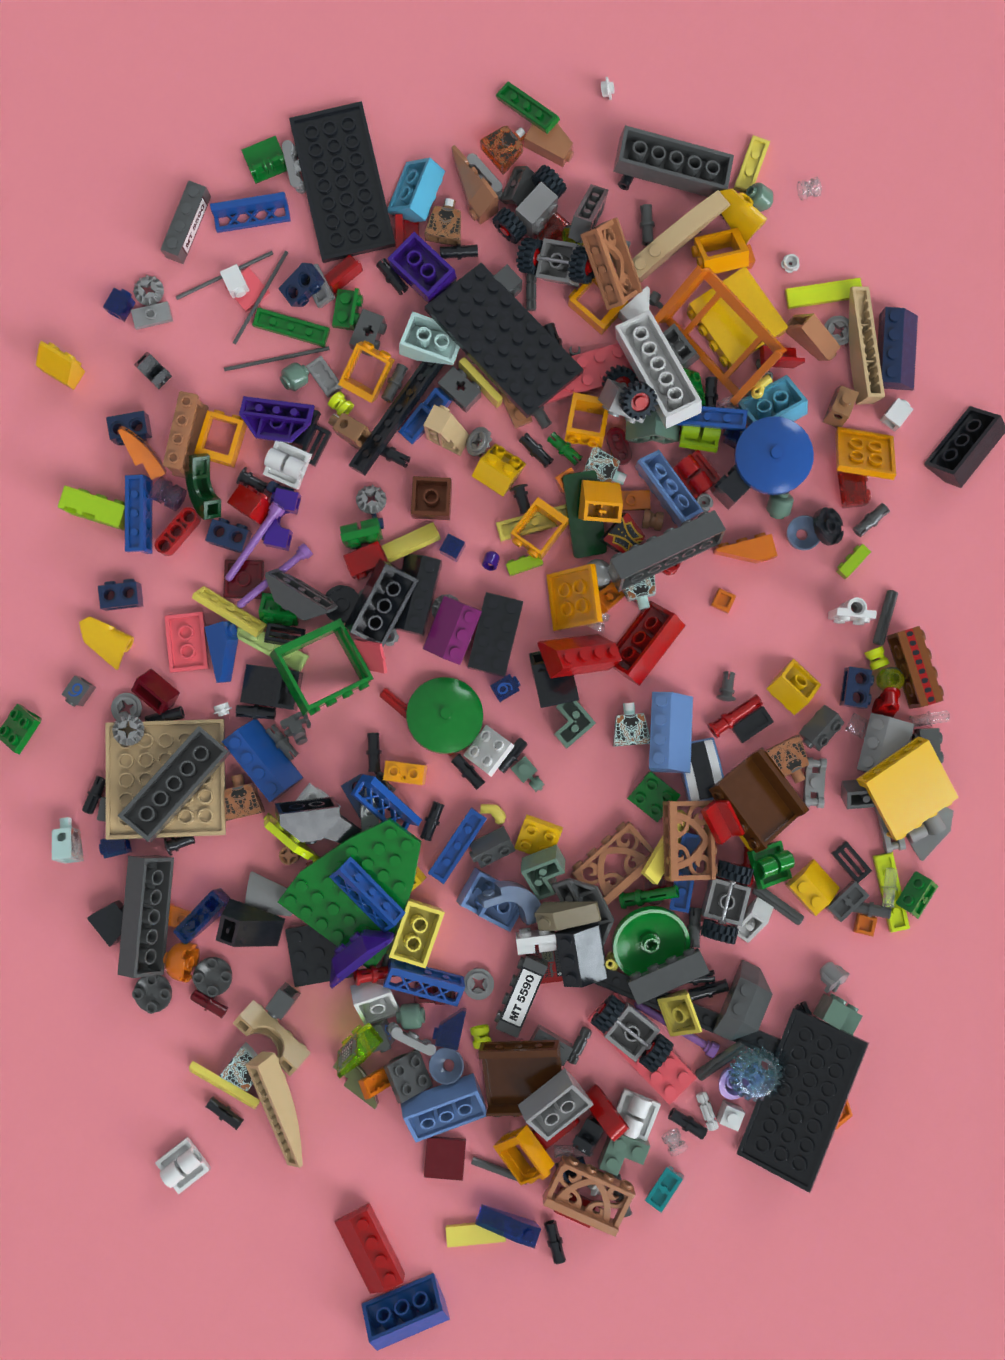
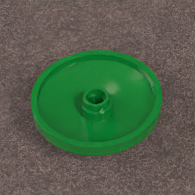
[406,677,483,754]
[612,906,690,976]

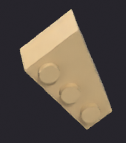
[423,405,469,456]

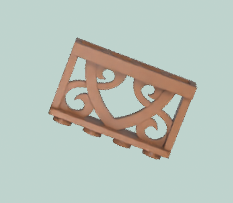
[580,217,643,310]
[163,391,209,478]
[663,800,718,881]
[571,821,654,905]
[542,1155,636,1237]

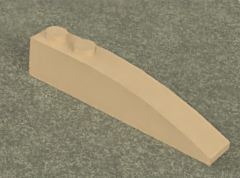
[632,190,730,282]
[849,287,885,405]
[245,1051,303,1168]

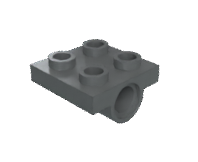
[383,1049,433,1103]

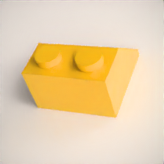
[766,658,821,715]
[785,859,840,916]

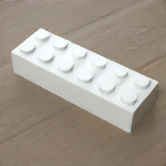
[615,310,702,429]

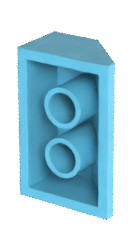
[387,157,445,223]
[738,375,808,426]

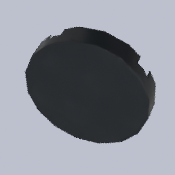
[813,507,844,546]
[326,585,359,623]

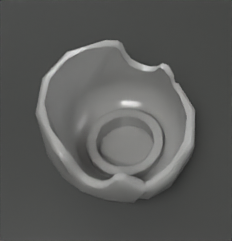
[588,559,611,590]

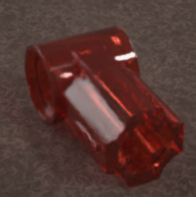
[535,212,571,241]

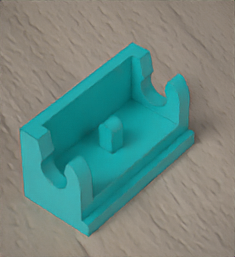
[645,1166,684,1213]

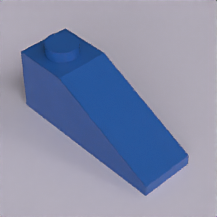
[204,621,238,683]

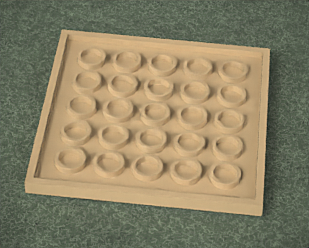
[105,719,226,840]

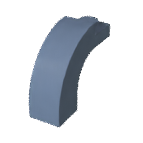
[477,881,541,925]

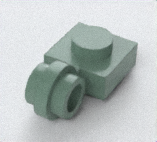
[511,756,545,792]

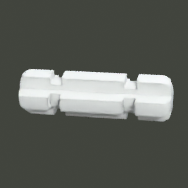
[696,1092,719,1131]

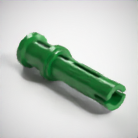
[619,885,679,909]

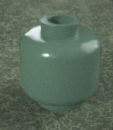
[746,183,774,212]
[280,362,309,391]
[766,492,794,519]
[396,1003,426,1030]

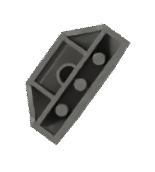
[265,569,338,620]
[552,878,614,946]
[712,960,773,1041]

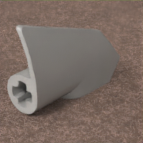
[906,807,954,861]
[245,871,293,916]

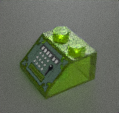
[337,1023,383,1079]

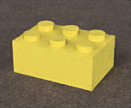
[386,898,445,969]

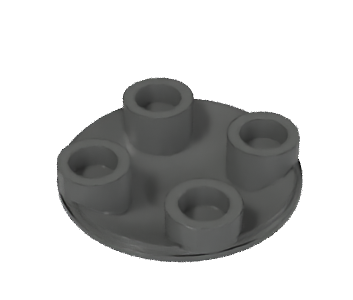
[192,957,232,997]
[132,975,172,1014]

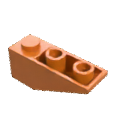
[713,532,778,564]

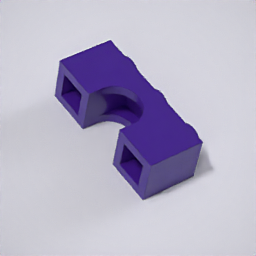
[262,488,302,551]

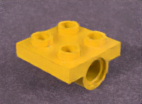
[514,814,563,854]

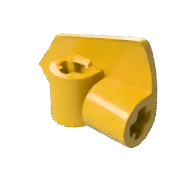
[720,188,767,244]
[79,616,134,670]

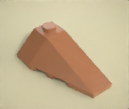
[452,145,498,225]

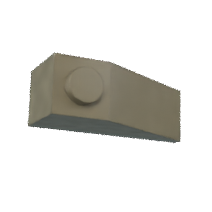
[535,901,601,931]

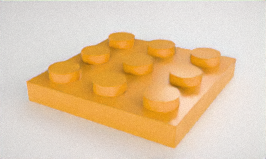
[835,427,896,480]
[546,564,603,631]

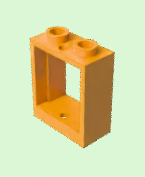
[691,228,749,274]
[568,275,628,335]
[338,341,395,403]
[564,392,608,448]
[194,409,247,468]
[510,497,569,560]
[383,760,427,785]
[493,1125,555,1185]

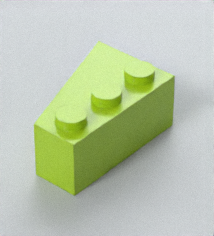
[58,485,125,531]

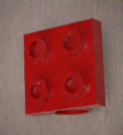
[673,450,721,499]

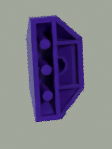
[239,396,315,443]
[330,929,395,989]

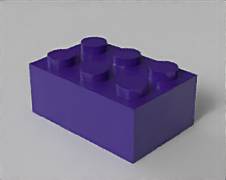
[387,232,457,303]

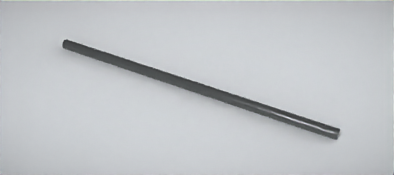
[176,251,273,300]
[233,251,288,345]
[224,346,330,371]

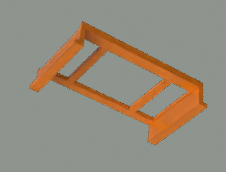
[654,266,787,406]

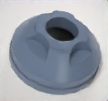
[786,515,820,550]
[429,1047,464,1085]

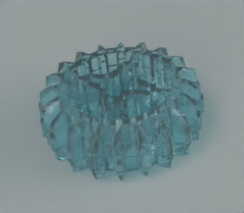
[728,1046,783,1102]

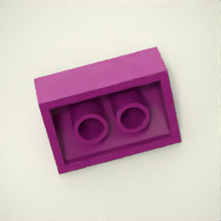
[422,596,482,665]

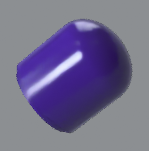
[482,551,500,571]

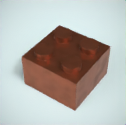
[411,476,452,520]

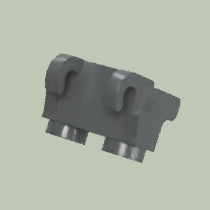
[280,712,311,745]

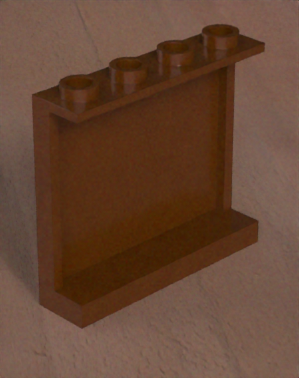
[709,747,809,853]
[478,1040,563,1117]

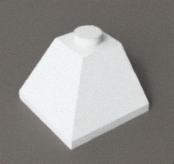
[350,982,400,1026]

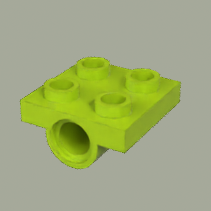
[679,426,722,453]

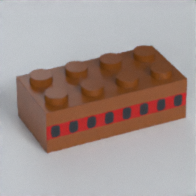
[886,626,944,709]

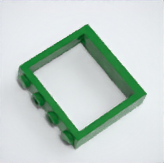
[270,618,374,716]

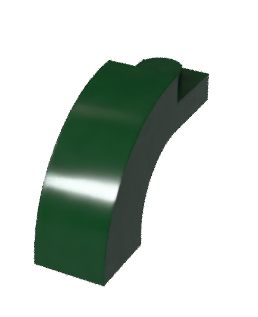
[185,453,221,520]

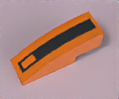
[118,426,167,480]

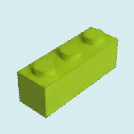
[836,544,871,579]
[506,555,544,576]

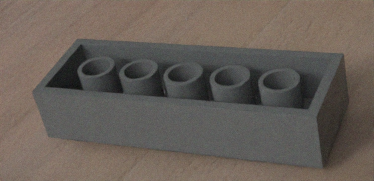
[613,125,734,197]
[608,510,726,592]
[118,726,231,842]
[117,855,174,978]

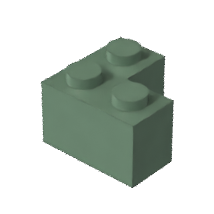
[626,410,680,444]
[554,701,596,749]
[521,845,565,900]
[813,993,863,1035]
[598,1134,650,1176]

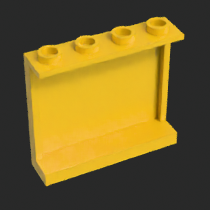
[687,267,788,369]
[856,736,959,841]

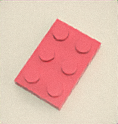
[165,612,210,673]

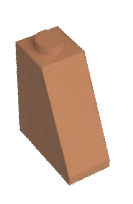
[524,123,574,167]
[786,313,841,361]

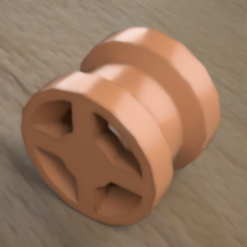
[279,846,300,865]

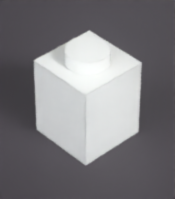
[220,264,250,298]
[880,398,914,432]
[716,1100,745,1131]

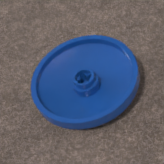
[734,416,814,495]

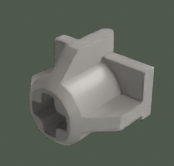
[820,962,850,993]

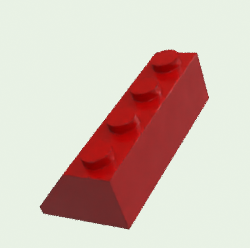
[613,601,686,686]
[537,634,622,679]
[335,1203,405,1294]

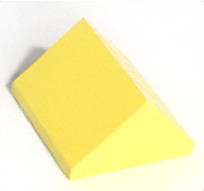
[657,989,702,1037]

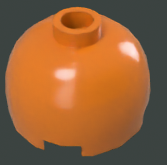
[163,942,200,983]

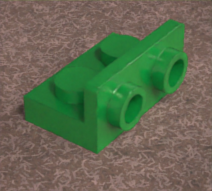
[332,288,363,331]
[258,593,299,626]
[896,872,938,919]

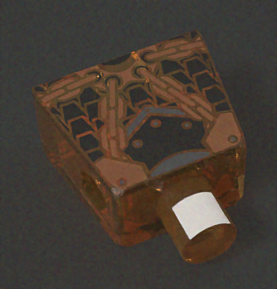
[480,126,526,175]

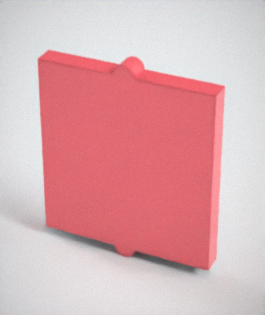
[225,267,270,312]
[355,639,387,674]

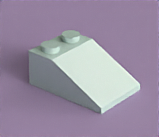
[399,311,460,365]

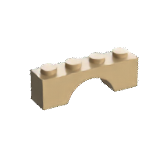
[233,1000,311,1076]

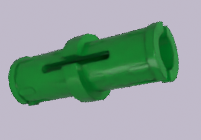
[547,432,583,466]

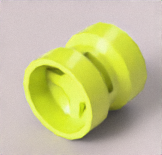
[328,391,354,417]
[864,646,890,670]
[470,1024,492,1049]

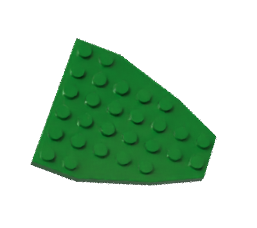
[278,818,422,968]

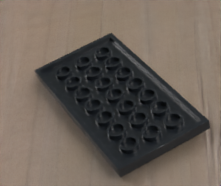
[289,101,396,263]
[424,263,584,418]
[737,1008,869,1193]

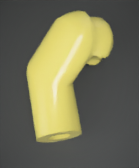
[751,374,773,399]
[480,804,506,825]
[605,951,619,971]

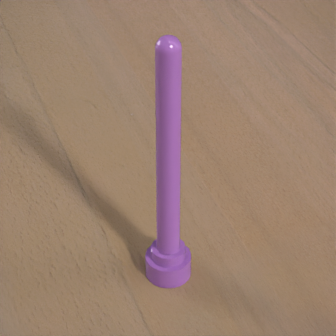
[225,502,286,581]
[237,543,313,608]
[634,1002,720,1058]

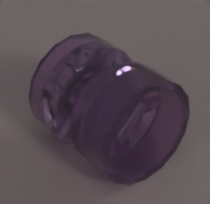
[150,477,187,511]

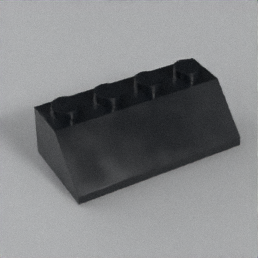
[924,406,1005,488]
[393,554,442,637]
[345,559,419,647]

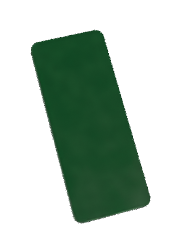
[562,470,607,558]

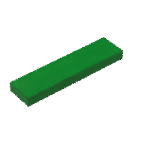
[496,81,560,134]
[252,307,330,347]

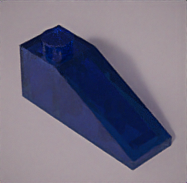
[173,888,230,944]
[475,1204,541,1249]

